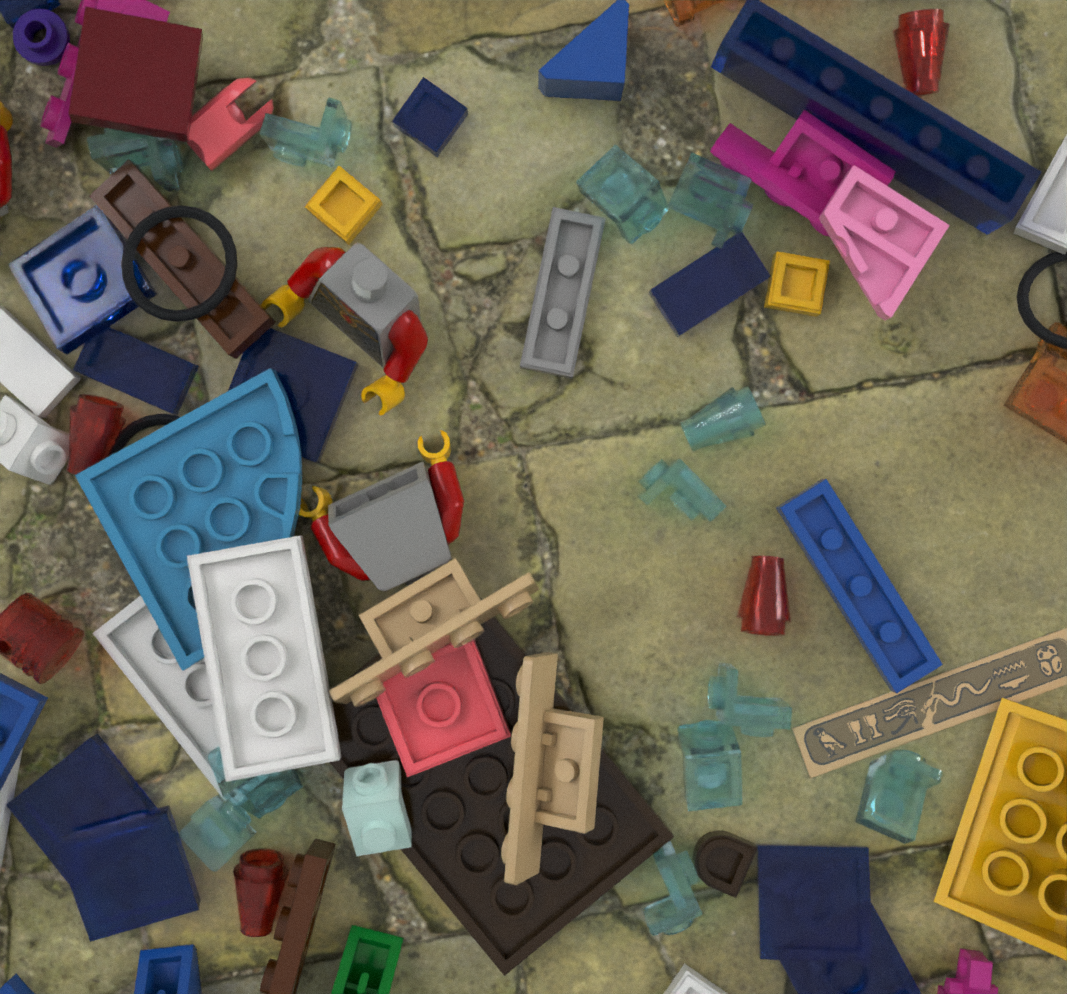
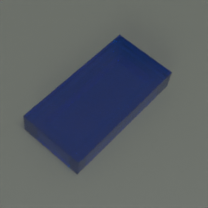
[649,231,771,338]
[73,321,199,415]

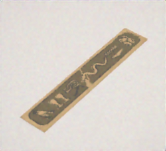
[792,628,1067,779]

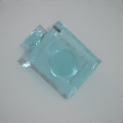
[576,144,669,244]
[636,459,727,522]
[677,720,742,811]

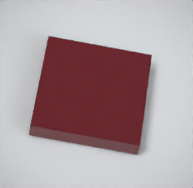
[68,7,203,142]

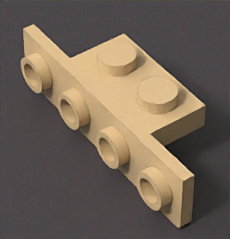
[329,558,540,707]
[501,652,604,885]

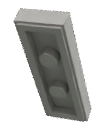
[520,207,606,379]

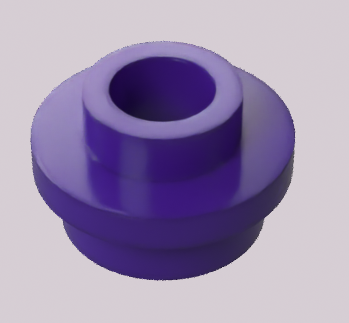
[13,9,70,66]

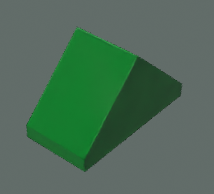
[331,925,404,994]

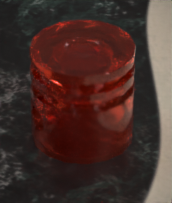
[0,593,84,684]

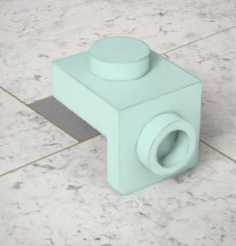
[342,760,412,856]

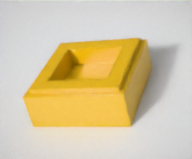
[305,166,383,245]
[764,251,830,317]

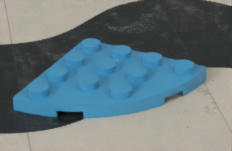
[75,368,303,671]

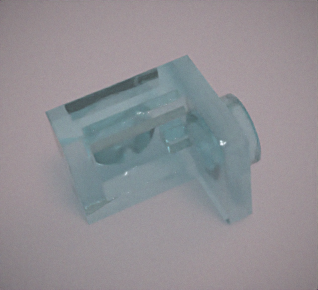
[260,97,352,167]
[87,128,183,192]
[667,152,753,249]
[708,663,792,737]
[208,746,303,819]
[855,750,943,844]
[179,794,257,872]
[643,840,703,936]

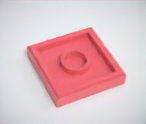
[376,639,512,778]

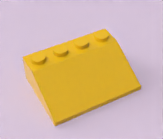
[933,698,1067,960]

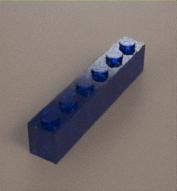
[711,0,1041,235]

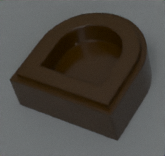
[692,830,758,898]

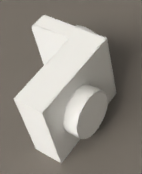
[0,395,78,484]

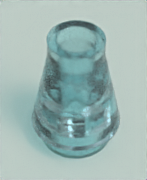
[680,386,766,452]

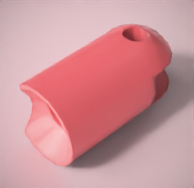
[186,78,274,171]

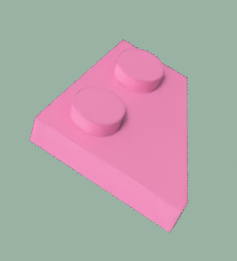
[819,165,950,321]

